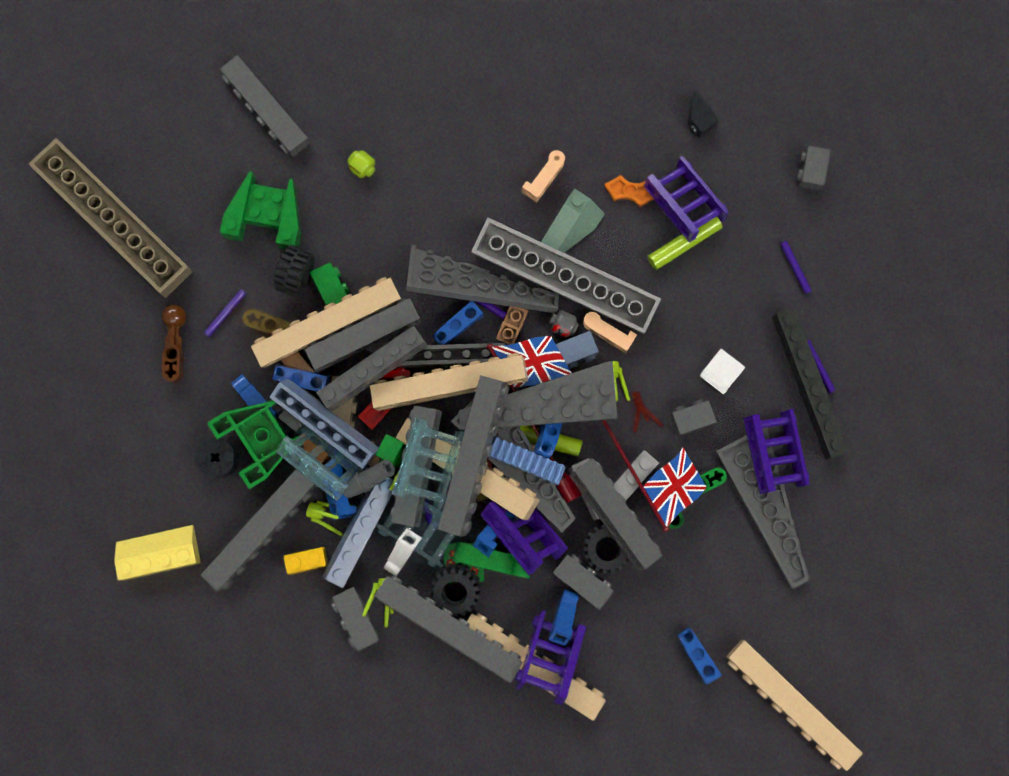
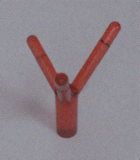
[632,391,663,433]

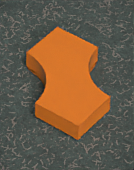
[604,175,654,207]

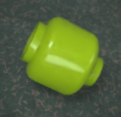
[347,150,376,178]

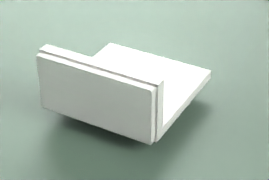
[700,348,745,394]

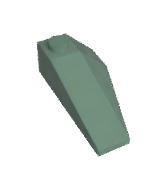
[541,189,605,253]

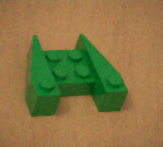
[220,171,301,249]
[207,400,301,489]

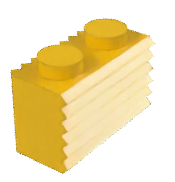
[284,547,328,575]

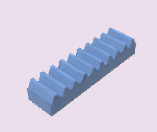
[488,437,566,486]

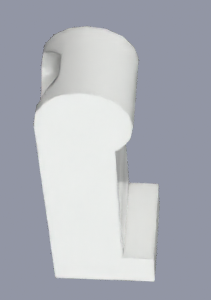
[384,528,422,576]

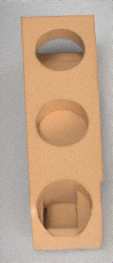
[522,150,565,203]
[583,312,637,354]

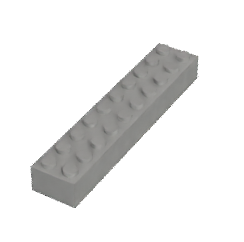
[471,217,661,335]

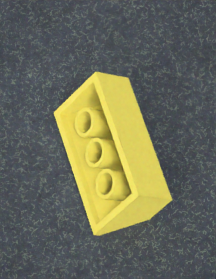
[114,525,201,580]

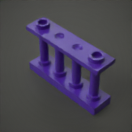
[644,156,729,243]
[743,409,810,494]
[480,501,568,576]
[515,610,586,705]

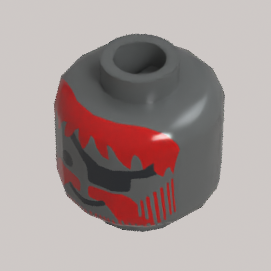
[549,310,579,338]

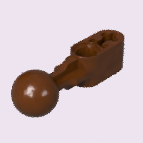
[162,305,187,383]

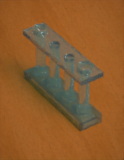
[392,418,464,509]
[276,424,369,501]
[375,502,455,569]

